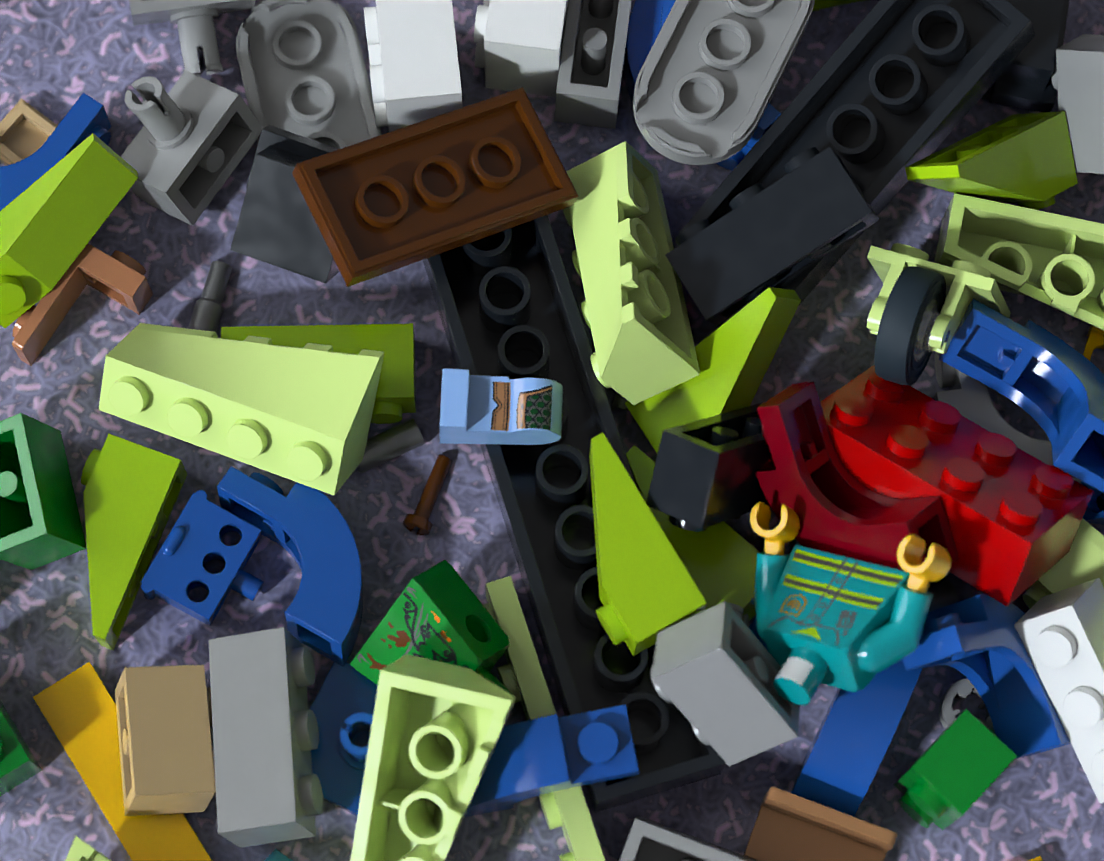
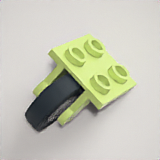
[866,243,1011,386]

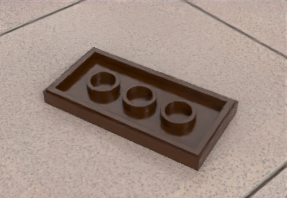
[292,87,579,287]

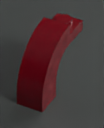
[755,381,959,572]

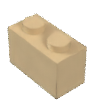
[115,665,216,816]

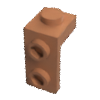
[12,243,153,366]

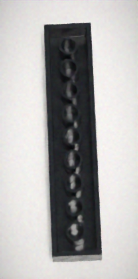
[423,215,726,813]

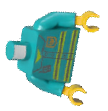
[750,502,951,705]

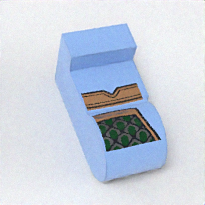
[440,369,563,445]

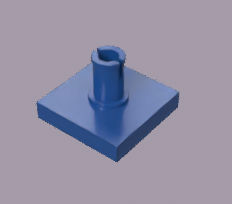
[309,662,378,816]

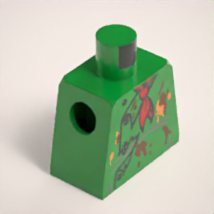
[350,560,516,697]

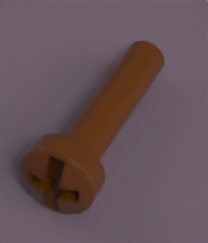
[403,455,453,536]

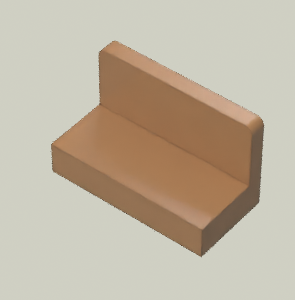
[743,787,898,861]

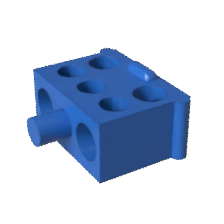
[141,490,264,626]

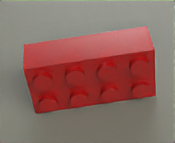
[820,365,1094,606]

